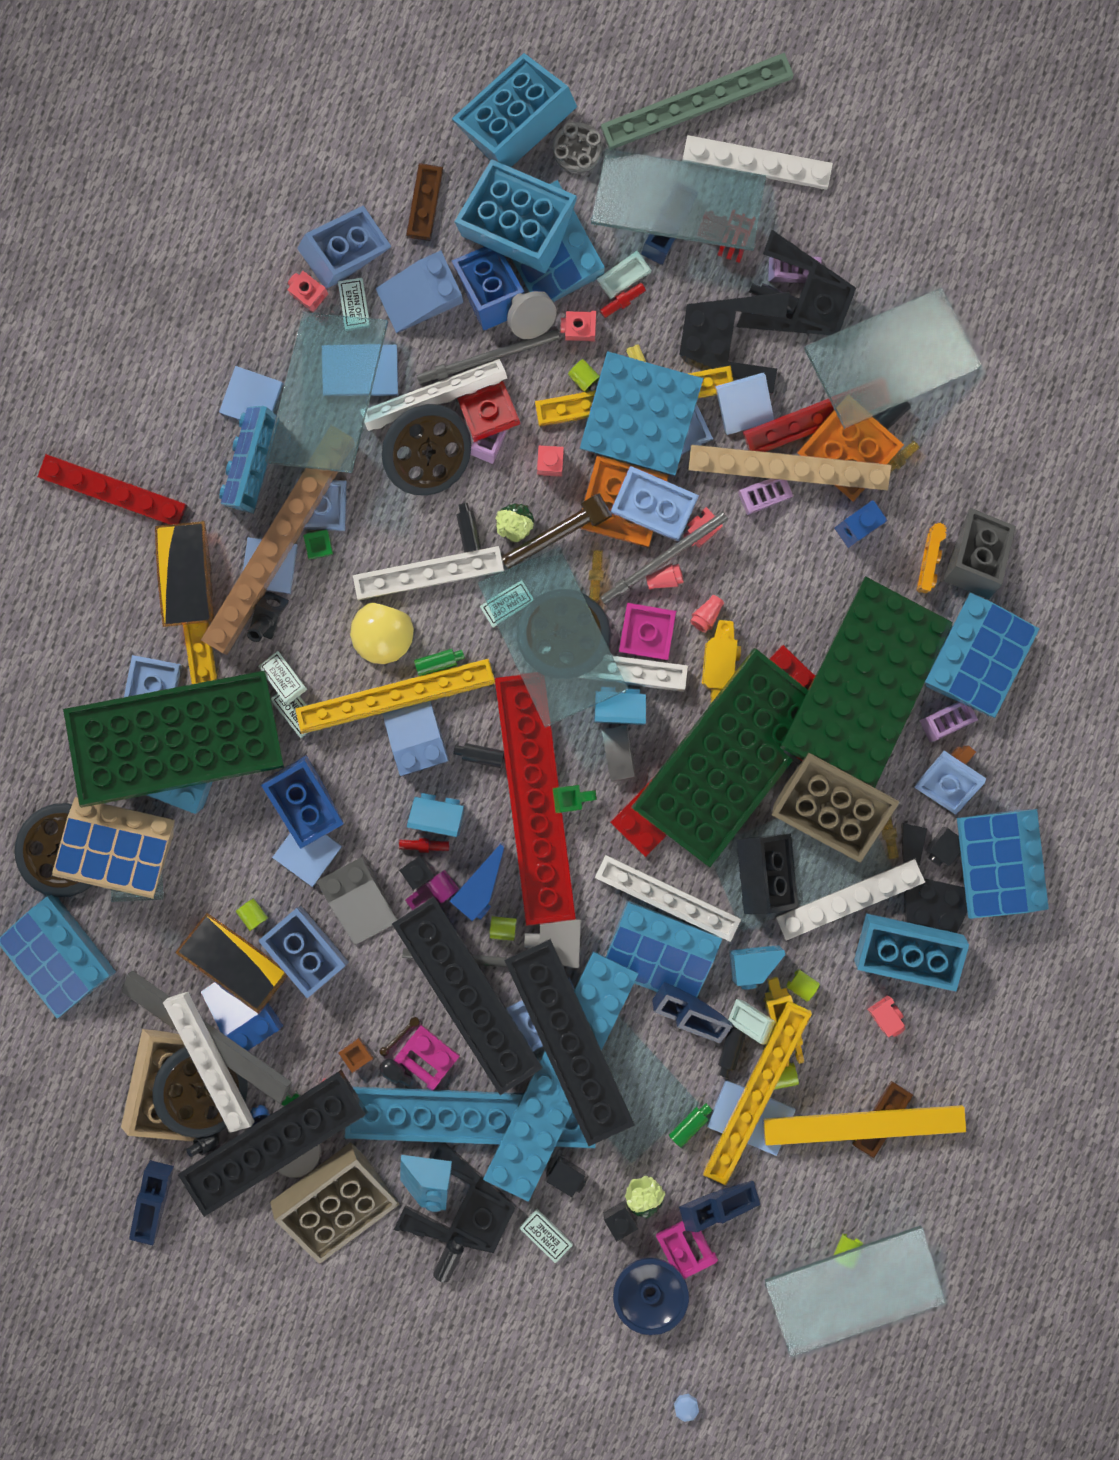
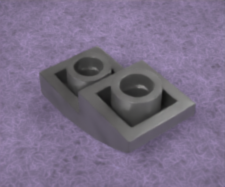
[602,726,636,782]

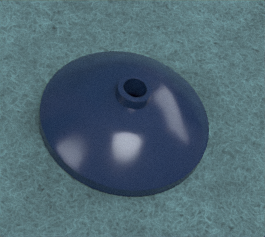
[613,1258,689,1335]

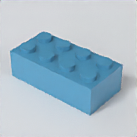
[854,913,969,992]

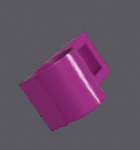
[405,869,460,910]

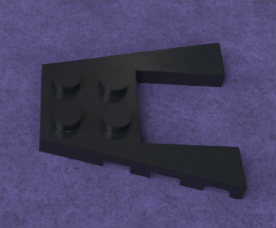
[736,230,856,336]
[679,292,790,393]
[901,823,968,933]
[393,1142,516,1253]

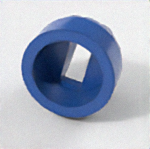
[250,1105,270,1126]

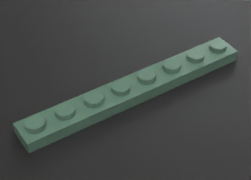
[601,53,794,150]

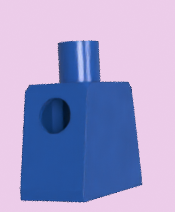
[834,500,888,548]

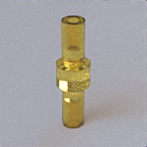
[888,441,920,473]
[588,550,604,601]
[881,817,899,859]

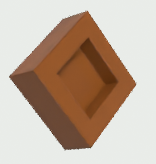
[951,745,976,765]
[338,1037,374,1073]

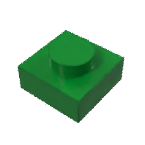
[303,529,334,560]

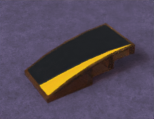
[155,521,214,627]
[175,913,288,1014]

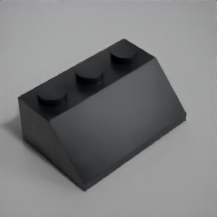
[736,833,799,914]

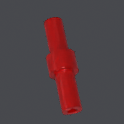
[600,283,646,318]
[399,838,449,853]

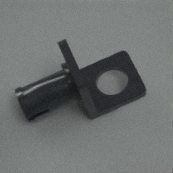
[247,591,289,642]

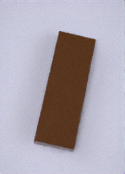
[406,163,444,241]
[852,1081,913,1158]

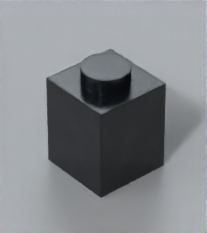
[925,827,961,867]
[399,854,436,891]
[546,1155,587,1197]
[603,1200,638,1242]

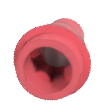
[646,563,684,590]
[690,595,724,633]

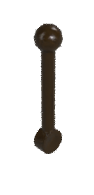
[379,1017,420,1057]

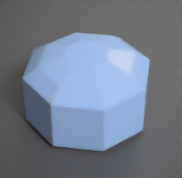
[674,1394,699,1422]

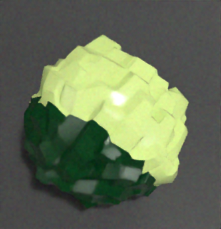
[495,503,534,542]
[625,1176,665,1219]

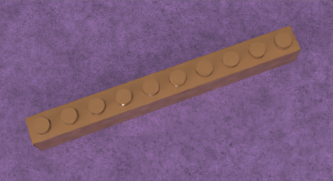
[201,426,355,655]

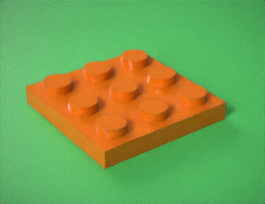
[797,395,904,502]
[579,455,669,548]

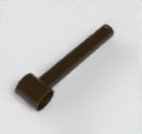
[501,493,612,569]

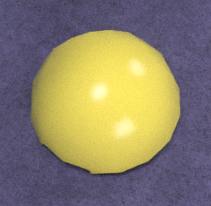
[350,603,414,664]

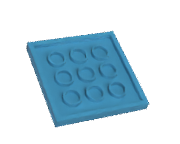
[580,351,703,476]

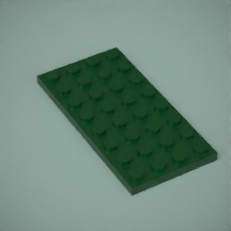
[780,576,953,788]
[631,648,808,868]
[63,671,284,808]

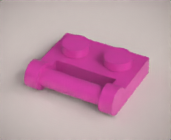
[394,1024,460,1091]
[656,1221,718,1279]

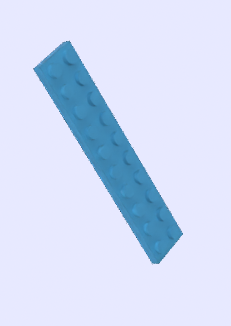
[483,951,638,1202]
[345,1087,596,1148]

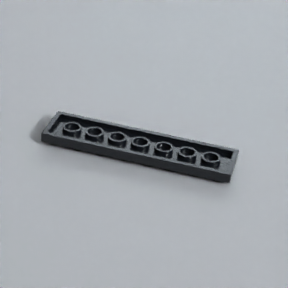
[392,896,543,1095]
[504,938,635,1147]
[177,1070,369,1217]

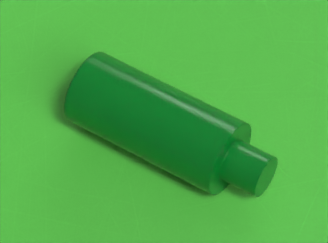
[414,648,465,676]
[669,1103,713,1148]

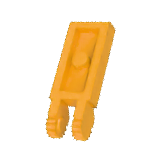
[916,523,947,594]

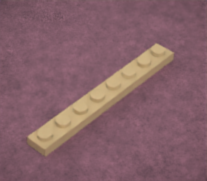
[688,445,891,490]

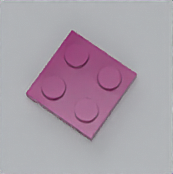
[619,603,676,661]

